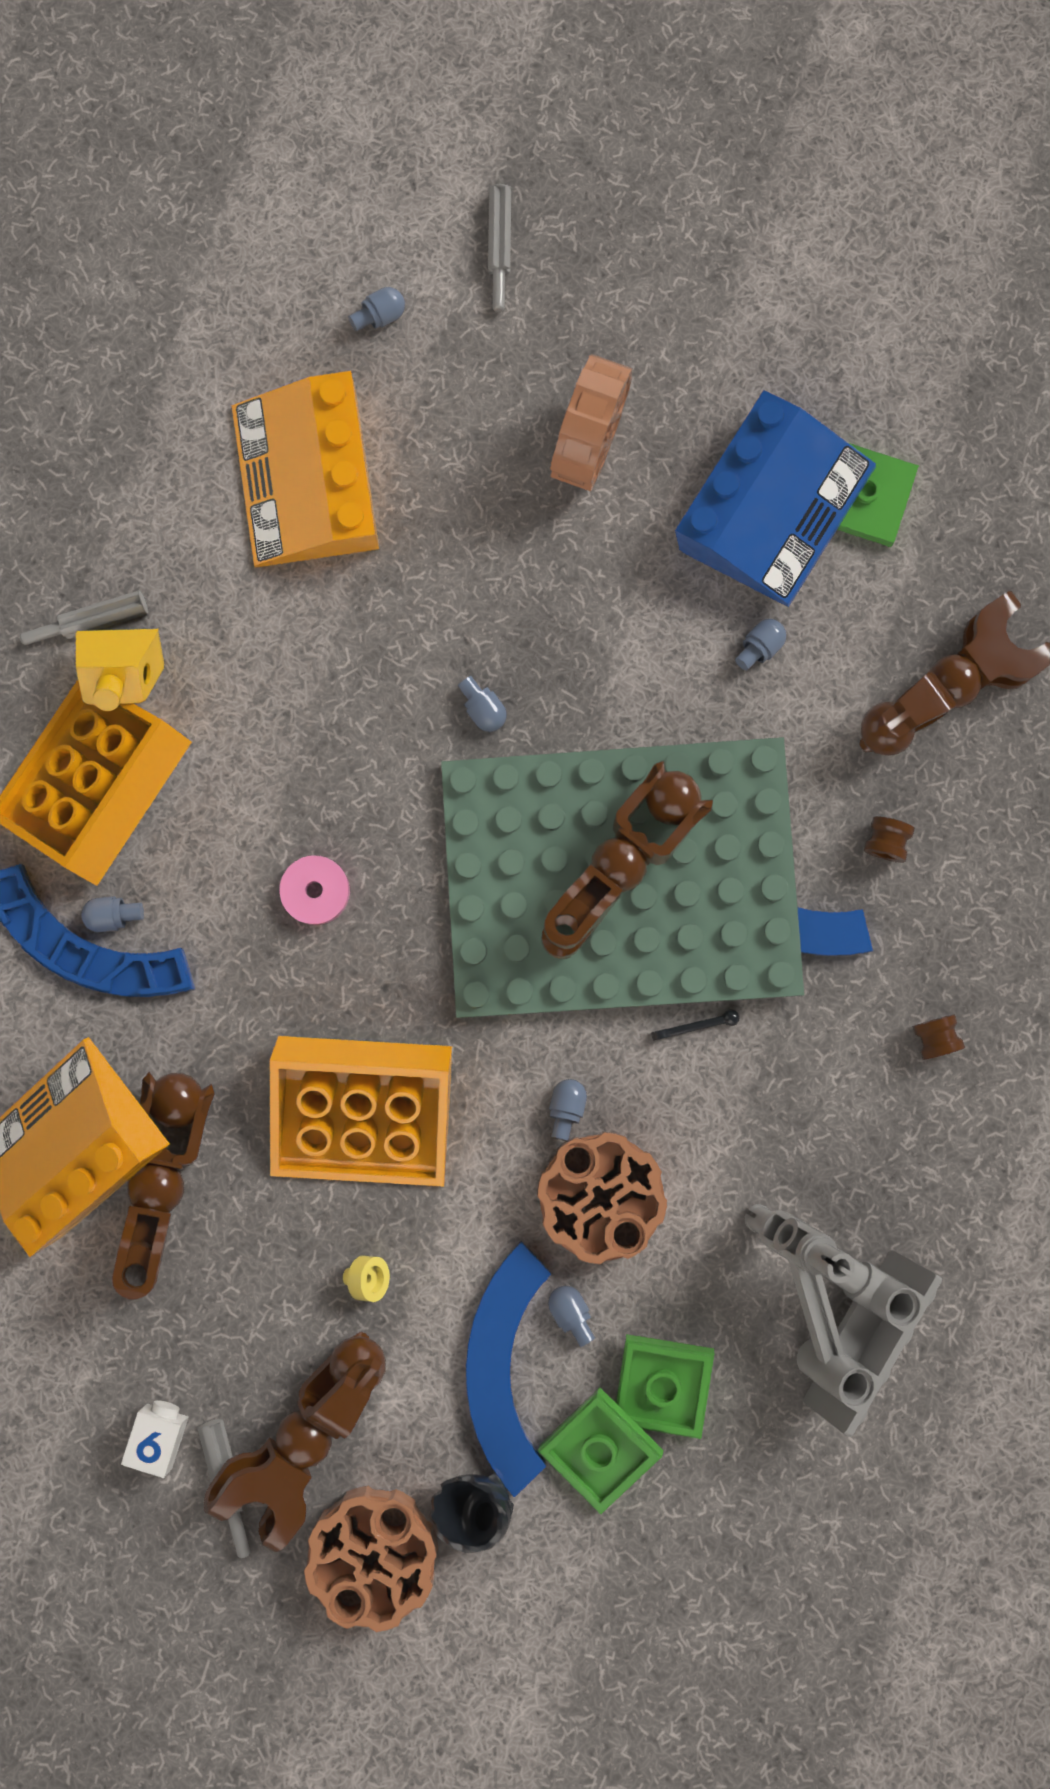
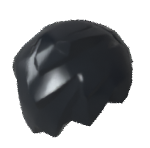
[429,1474,514,1553]

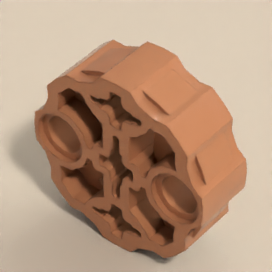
[550,354,633,491]
[537,1131,667,1264]
[304,1486,438,1632]

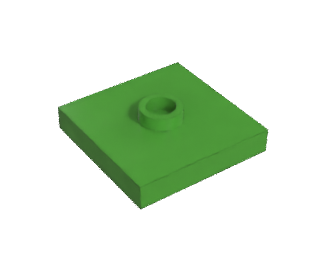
[837,443,919,547]
[616,1334,714,1439]
[537,1387,664,1514]

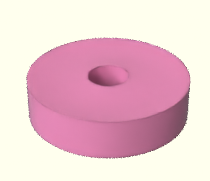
[280,856,350,925]

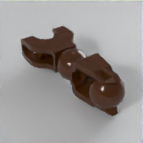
[859,591,1050,756]
[541,761,713,959]
[112,1071,215,1299]
[204,1332,386,1552]

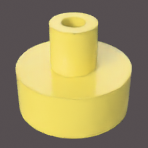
[343,1256,390,1302]

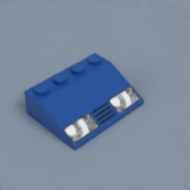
[675,390,876,607]

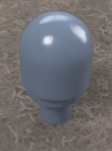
[348,287,405,332]
[735,619,787,671]
[457,676,507,732]
[81,896,144,932]
[549,1079,587,1141]
[548,1286,596,1347]

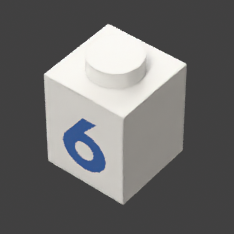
[121,1400,189,1478]

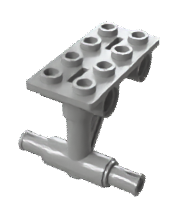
[745,1204,942,1437]

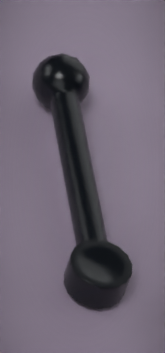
[651,1009,740,1041]

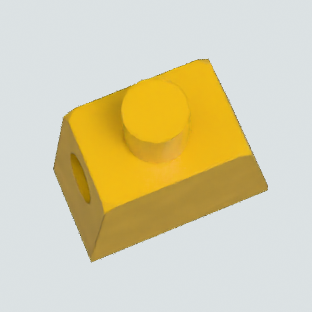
[76,629,164,711]

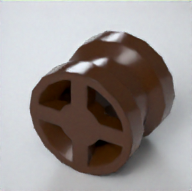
[864,816,915,863]
[912,1014,965,1060]

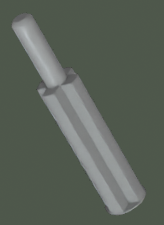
[488,184,513,312]
[20,590,148,645]
[197,1419,250,1558]

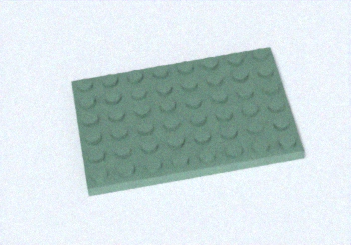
[441,737,804,1018]

